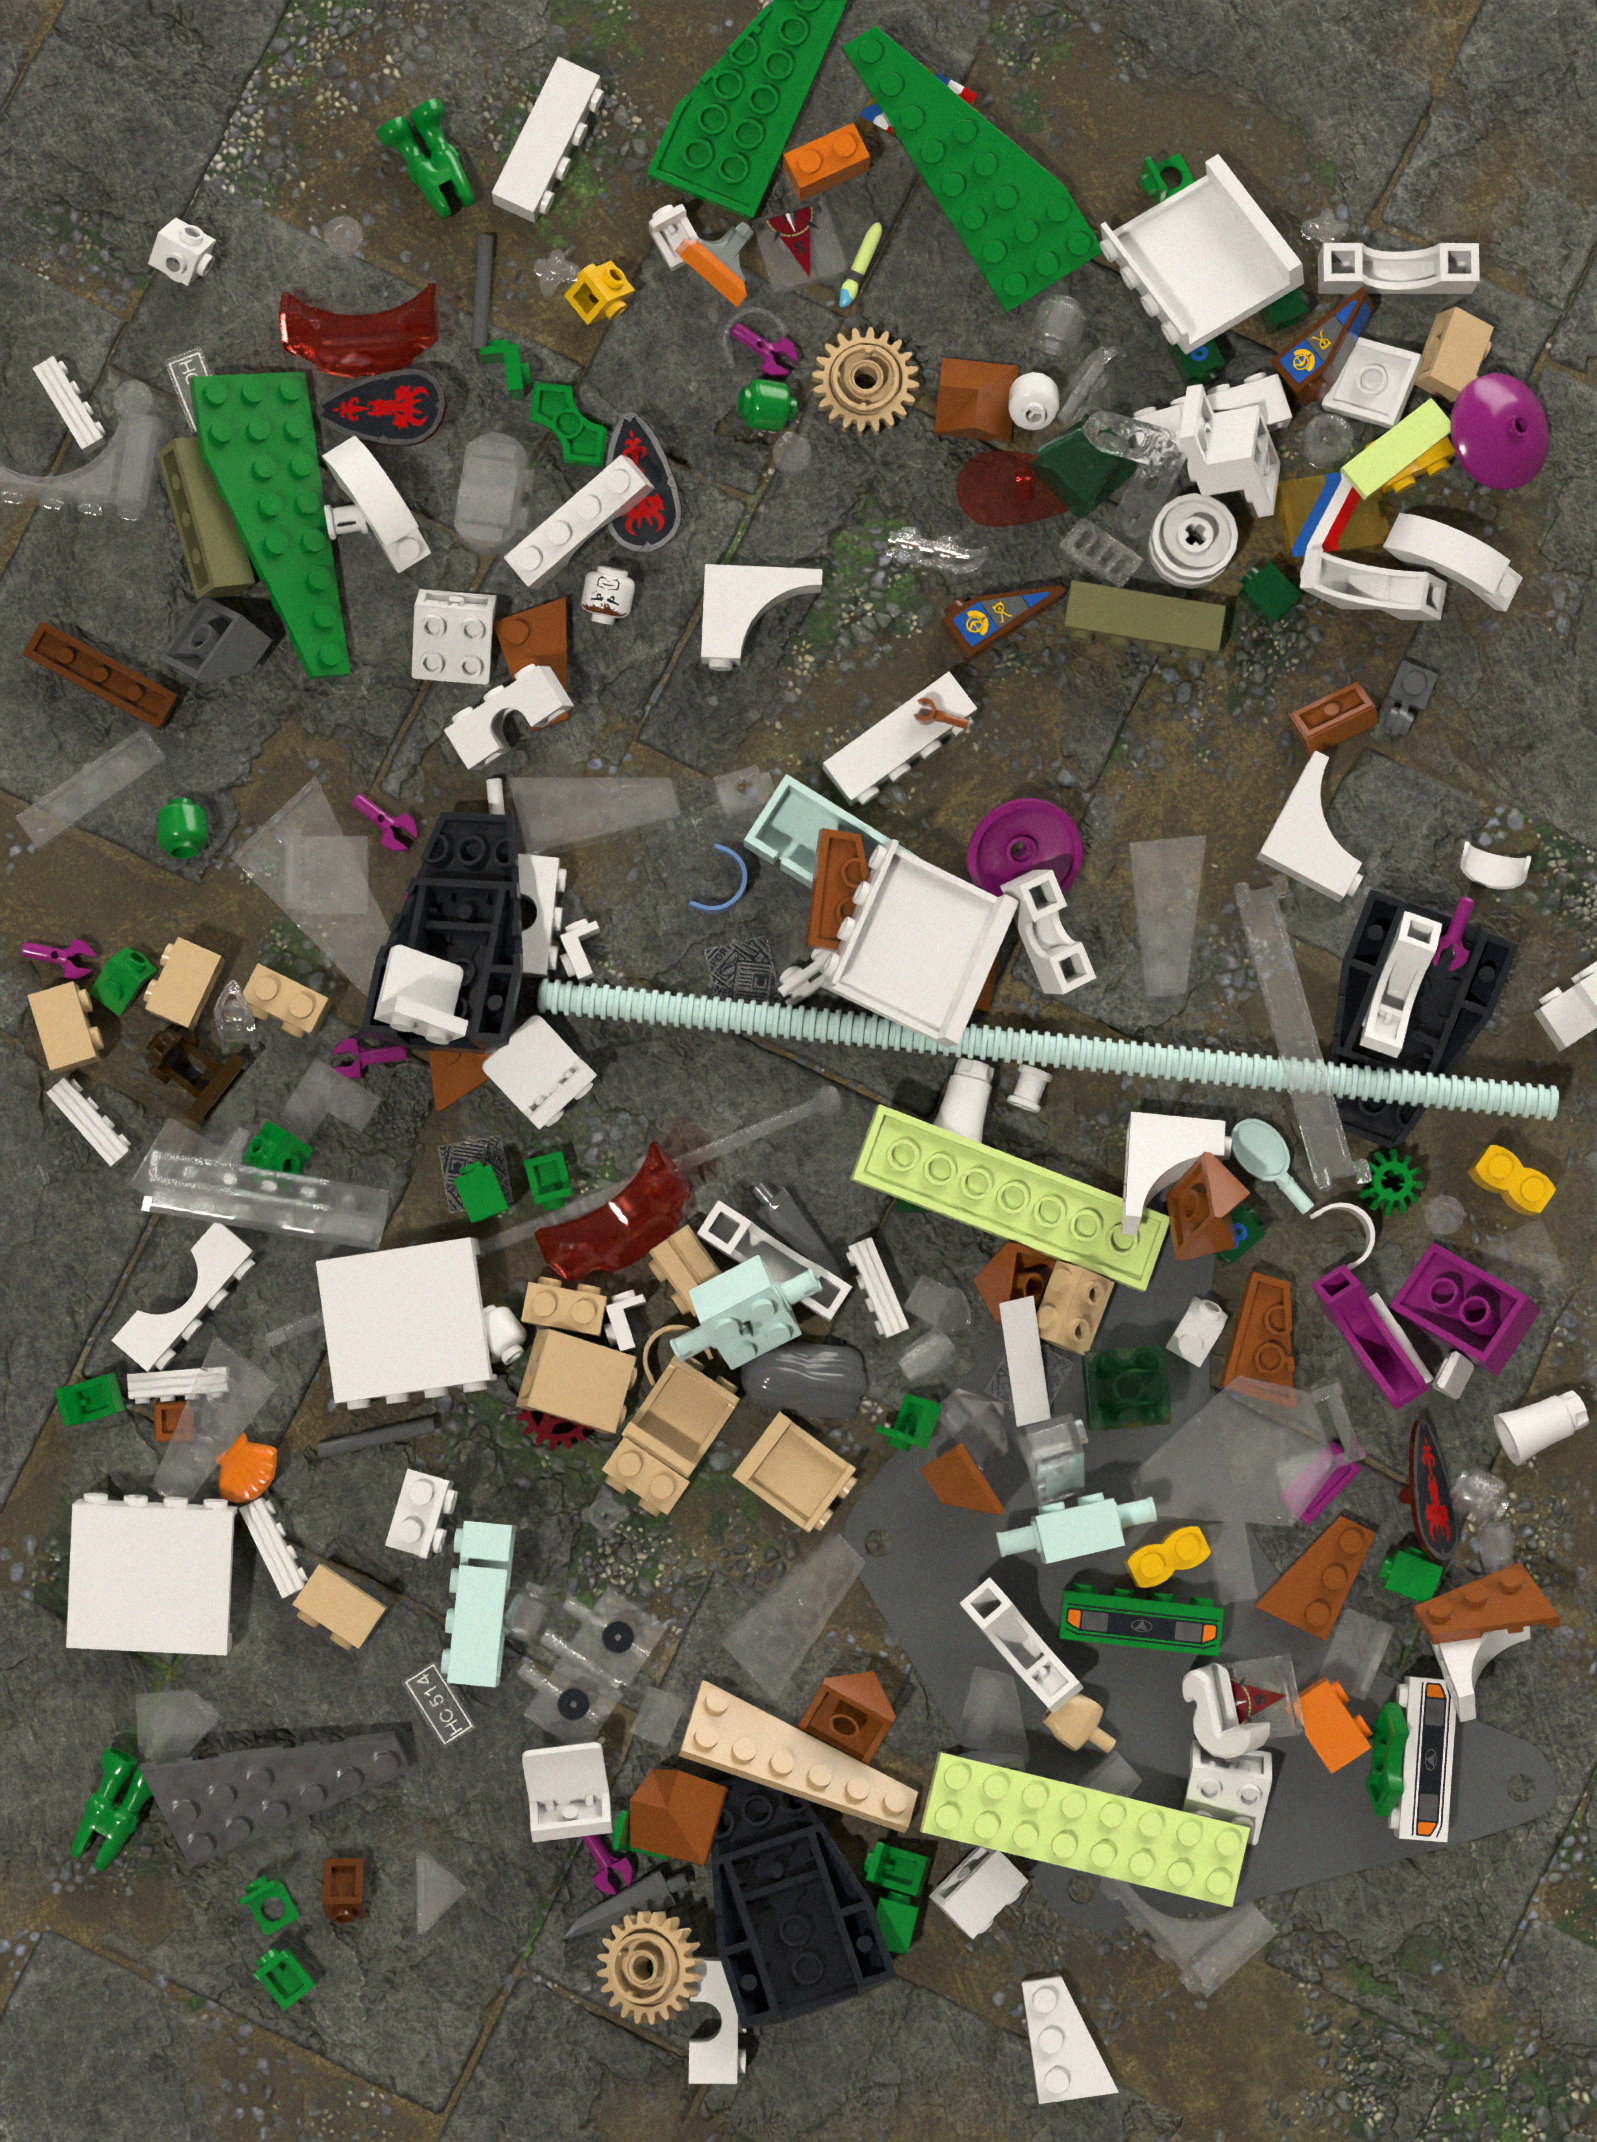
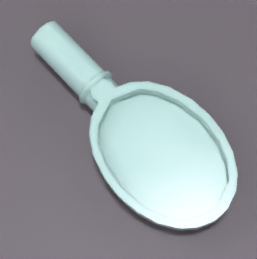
[1230,1119,1314,1215]

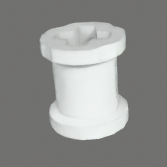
[324,504,369,540]
[1006,1064,1053,1113]

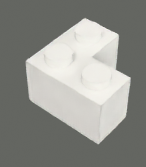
[1534,961,1597,1052]

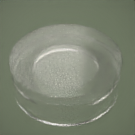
[324,216,364,257]
[113,380,154,422]
[773,434,811,475]
[1423,1195,1465,1235]

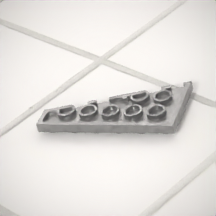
[140,1731,411,1868]

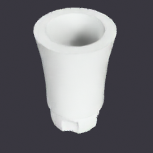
[933,1058,994,1144]
[1494,1390,1589,1466]

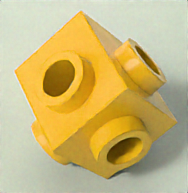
[564,261,635,325]

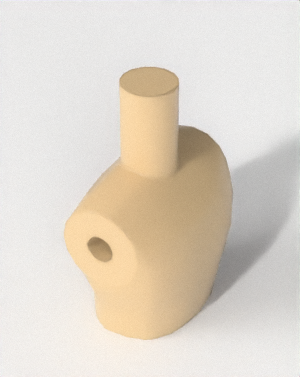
[1041,1693,1116,1753]

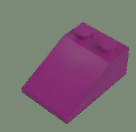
[1389,1242,1540,1377]

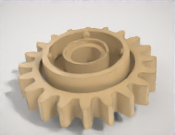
[812,327,919,436]
[597,1911,704,2025]

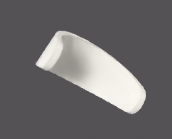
[1461,841,1531,889]
[1310,1202,1375,1270]

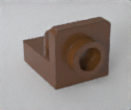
[322,1858,366,1923]

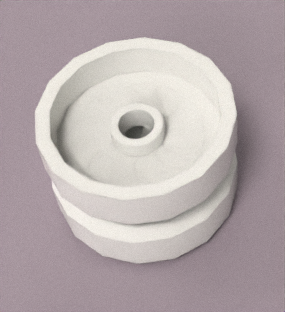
[1148,493,1238,589]

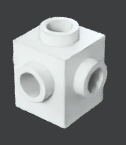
[148,218,216,286]

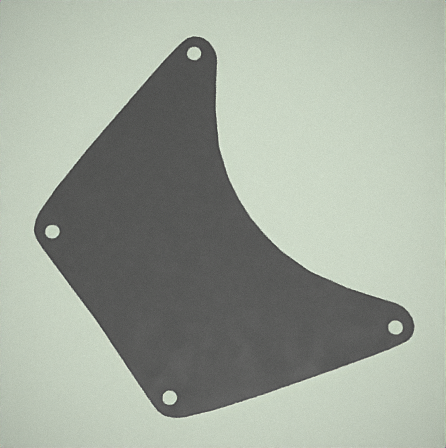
[844,1180,1558,1930]

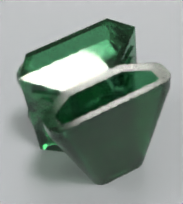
[1030,413,1139,519]
[1081,1345,1171,1432]

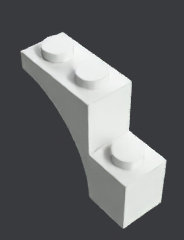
[1300,550,1447,620]

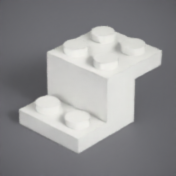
[1176,384,1281,517]

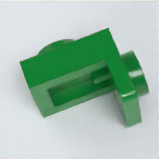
[480,339,531,400]
[89,947,157,1017]
[524,1151,574,1212]
[55,1373,126,1427]
[875,1393,942,1452]
[864,1841,931,1898]
[252,1946,317,2011]

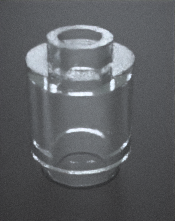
[896,1329,957,1385]

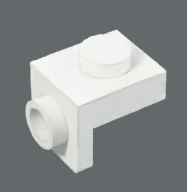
[648,204,699,272]
[560,919,600,983]
[604,1290,646,1352]
[1165,1296,1228,1368]

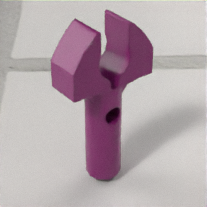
[730,323,798,378]
[352,794,418,852]
[1431,897,1475,971]
[21,939,97,981]
[332,1038,408,1080]
[581,1834,633,1895]

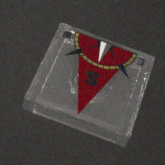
[751,198,848,296]
[1221,1653,1305,1739]

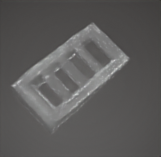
[1058,516,1144,589]

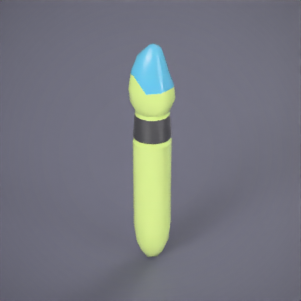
[839,222,882,308]

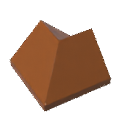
[934,358,1019,443]
[1166,1151,1251,1261]
[973,1242,1060,1327]
[919,1443,1005,1515]
[797,1671,896,1765]
[630,1769,728,1866]

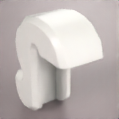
[1182,1663,1270,1759]

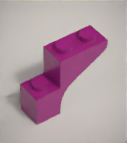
[1311,1264,1429,1411]

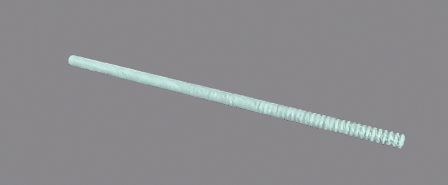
[537,978,1559,1121]

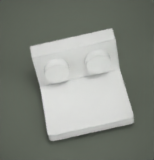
[412,589,497,685]
[385,1469,458,1559]
[1182,1740,1272,1845]

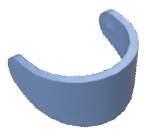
[688,843,747,914]

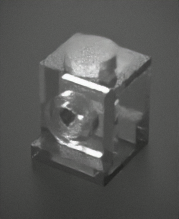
[713,764,775,820]

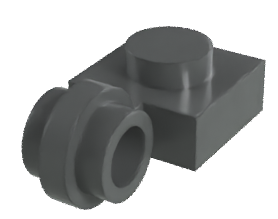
[1383,660,1438,737]

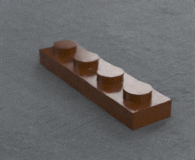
[22,620,180,731]

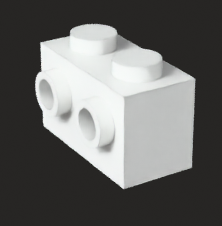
[929,1846,1029,1939]

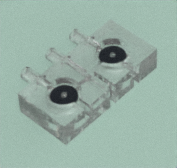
[517,1587,668,1745]

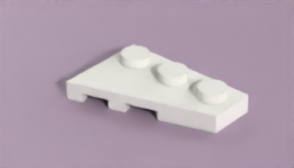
[1021,1976,1119,2104]

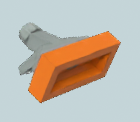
[675,221,755,307]

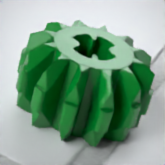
[1356,1149,1425,1216]

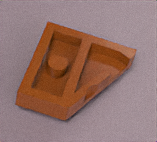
[428,1051,493,1112]

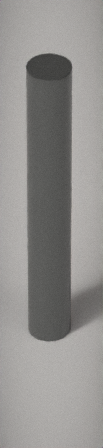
[471,235,494,352]
[316,1416,436,1459]

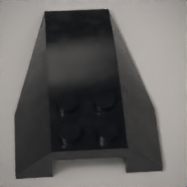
[361,812,524,1055]
[1323,889,1520,1151]
[711,1776,897,2029]

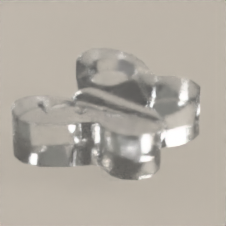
[1300,208,1349,247]
[533,249,581,298]

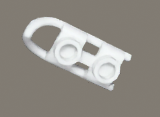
[778,949,836,1007]

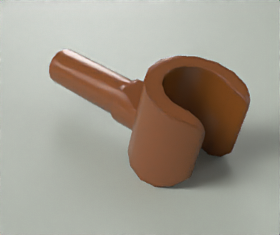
[914,698,969,729]

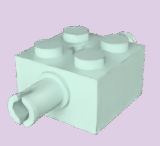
[670,1255,823,1370]
[996,1492,1157,1564]

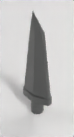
[751,1181,842,1280]
[562,1869,690,1940]

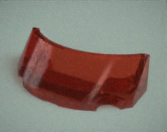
[278,283,439,378]
[534,1140,691,1281]

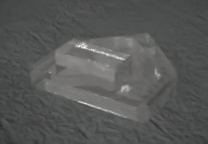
[136,1690,223,1765]

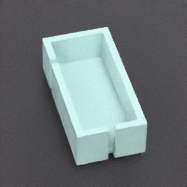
[744,774,920,889]
[441,1521,516,1687]

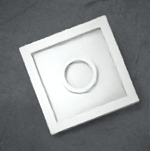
[1321,337,1424,429]

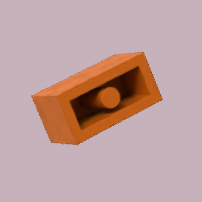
[783,122,870,202]
[1286,1676,1373,1774]

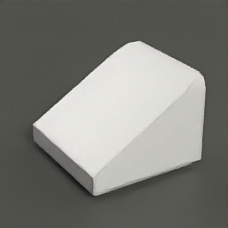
[1432,1351,1474,1399]

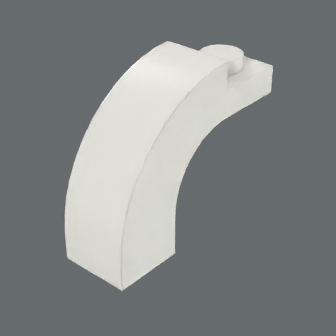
[322,436,431,573]
[1383,513,1523,612]
[1360,911,1442,1058]
[960,1577,1083,1714]

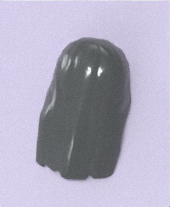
[741,1340,867,1419]

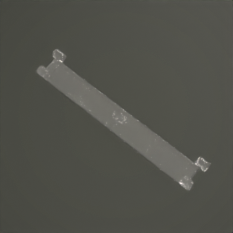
[1233,874,1373,1192]

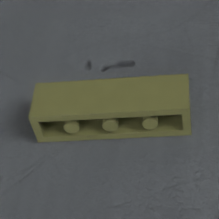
[157,437,255,600]
[1062,580,1226,663]

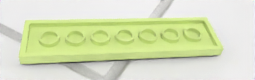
[850,1104,1170,1292]
[920,1752,1250,1907]

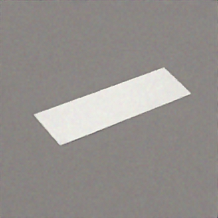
[999,1296,1051,1427]

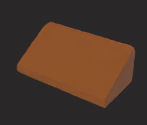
[1289,681,1378,756]

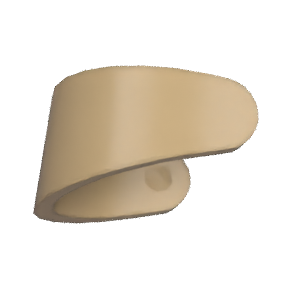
[643,1325,713,1386]

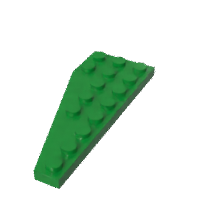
[647,0,849,222]
[841,25,1103,314]
[189,372,351,680]

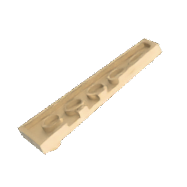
[678,1680,918,1833]

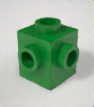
[242,1121,314,1189]

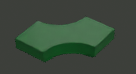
[529,382,607,469]
[1365,1702,1410,1817]

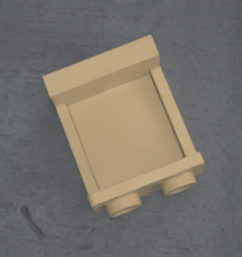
[516,1329,637,1434]
[621,1355,741,1479]
[732,1412,857,1533]

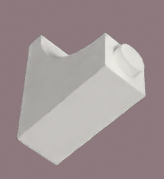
[701,564,822,671]
[1257,750,1363,902]
[1121,1112,1232,1236]
[1430,1626,1530,1722]

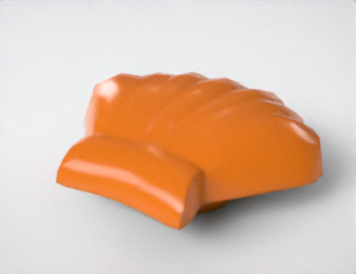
[216,1432,277,1503]

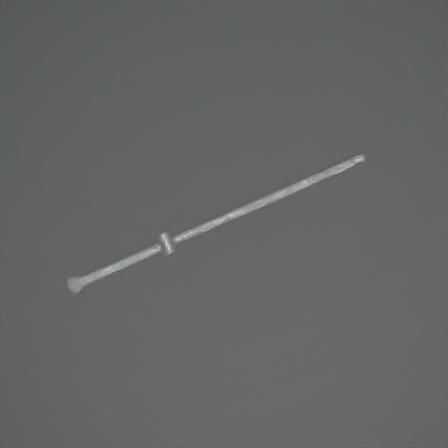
[264,1085,843,1346]

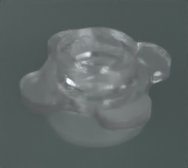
[581,1490,629,1538]

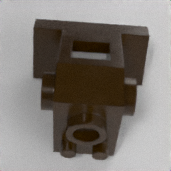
[145,1027,250,1127]

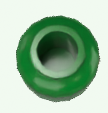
[737,379,797,432]
[156,798,208,859]

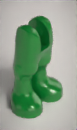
[376,98,475,220]
[70,1746,154,1872]

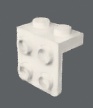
[374,945,468,1044]
[482,1015,597,1130]
[522,1742,613,1842]

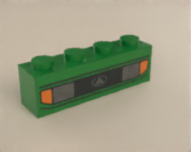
[1057,1583,1224,1657]

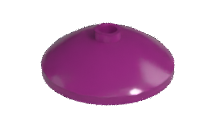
[1450,373,1549,490]
[966,798,1082,897]

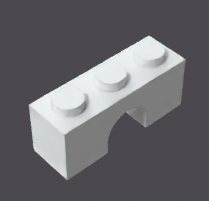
[444,664,574,770]
[518,854,567,979]
[1000,870,1096,994]
[689,1957,746,2084]

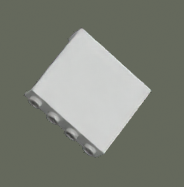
[1099,154,1304,355]
[821,839,1019,1048]
[316,1237,498,1410]
[66,1493,238,1656]

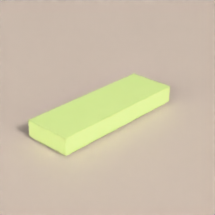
[1340,398,1451,501]

